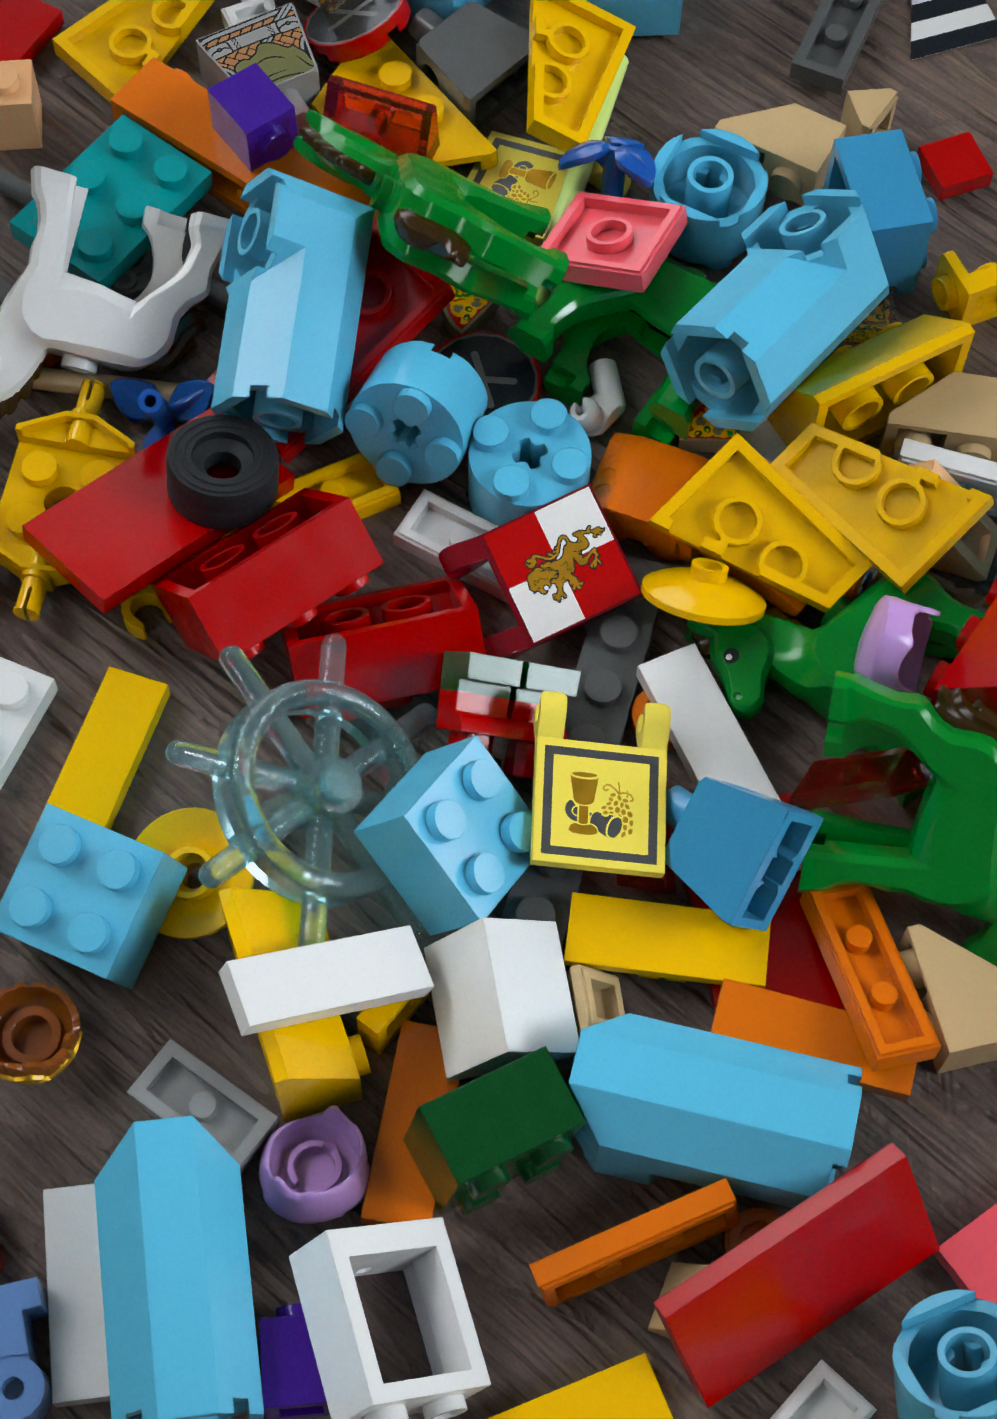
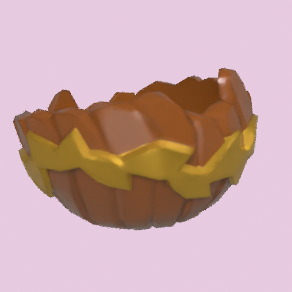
[0,982,83,1085]

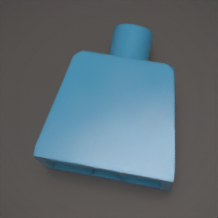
[665,777,824,931]

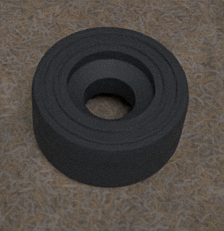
[166,415,279,529]

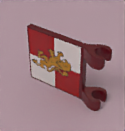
[439,483,643,660]

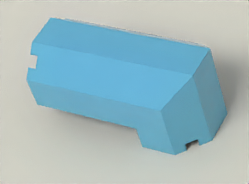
[211,167,375,444]
[660,189,889,432]
[568,1013,862,1208]
[94,1116,264,1419]

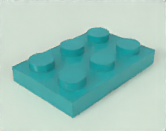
[9,115,213,288]

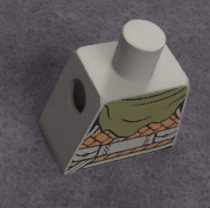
[196,3,320,136]

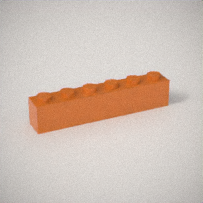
[110,57,376,220]

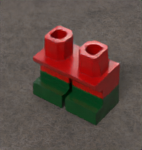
[436,651,581,779]

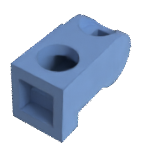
[0,1277,52,1419]

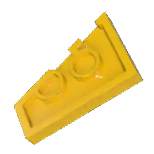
[52,0,215,103]
[526,0,636,152]
[770,422,994,594]
[647,432,873,613]

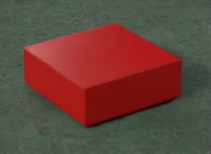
[917,131,994,201]

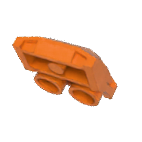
[591,432,709,562]

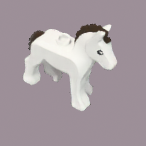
[0,166,230,419]

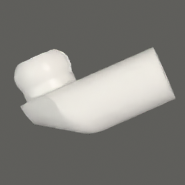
[569,358,626,437]

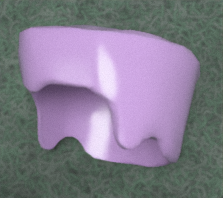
[854,595,941,693]
[258,1105,371,1224]

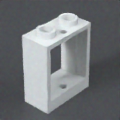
[289,1217,492,1419]

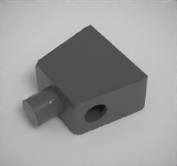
[409,2,529,130]

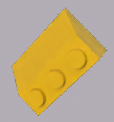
[767,314,975,447]
[218,887,371,1123]

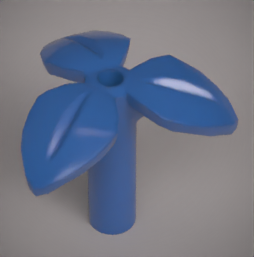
[558,136,656,197]
[110,378,214,450]

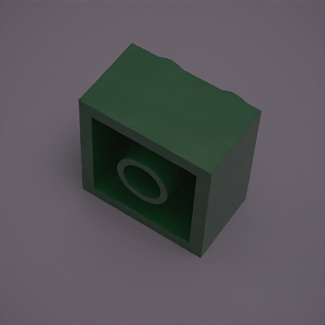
[403,1046,586,1215]

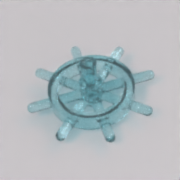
[165,633,437,947]

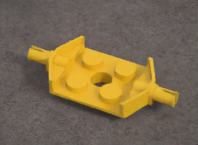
[0,379,138,621]

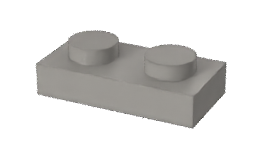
[127,1038,280,1174]

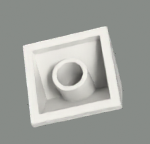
[424,917,579,1082]

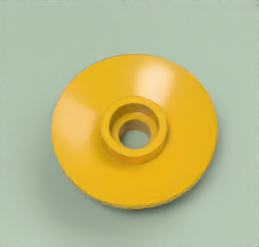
[641,558,766,626]
[136,807,255,939]

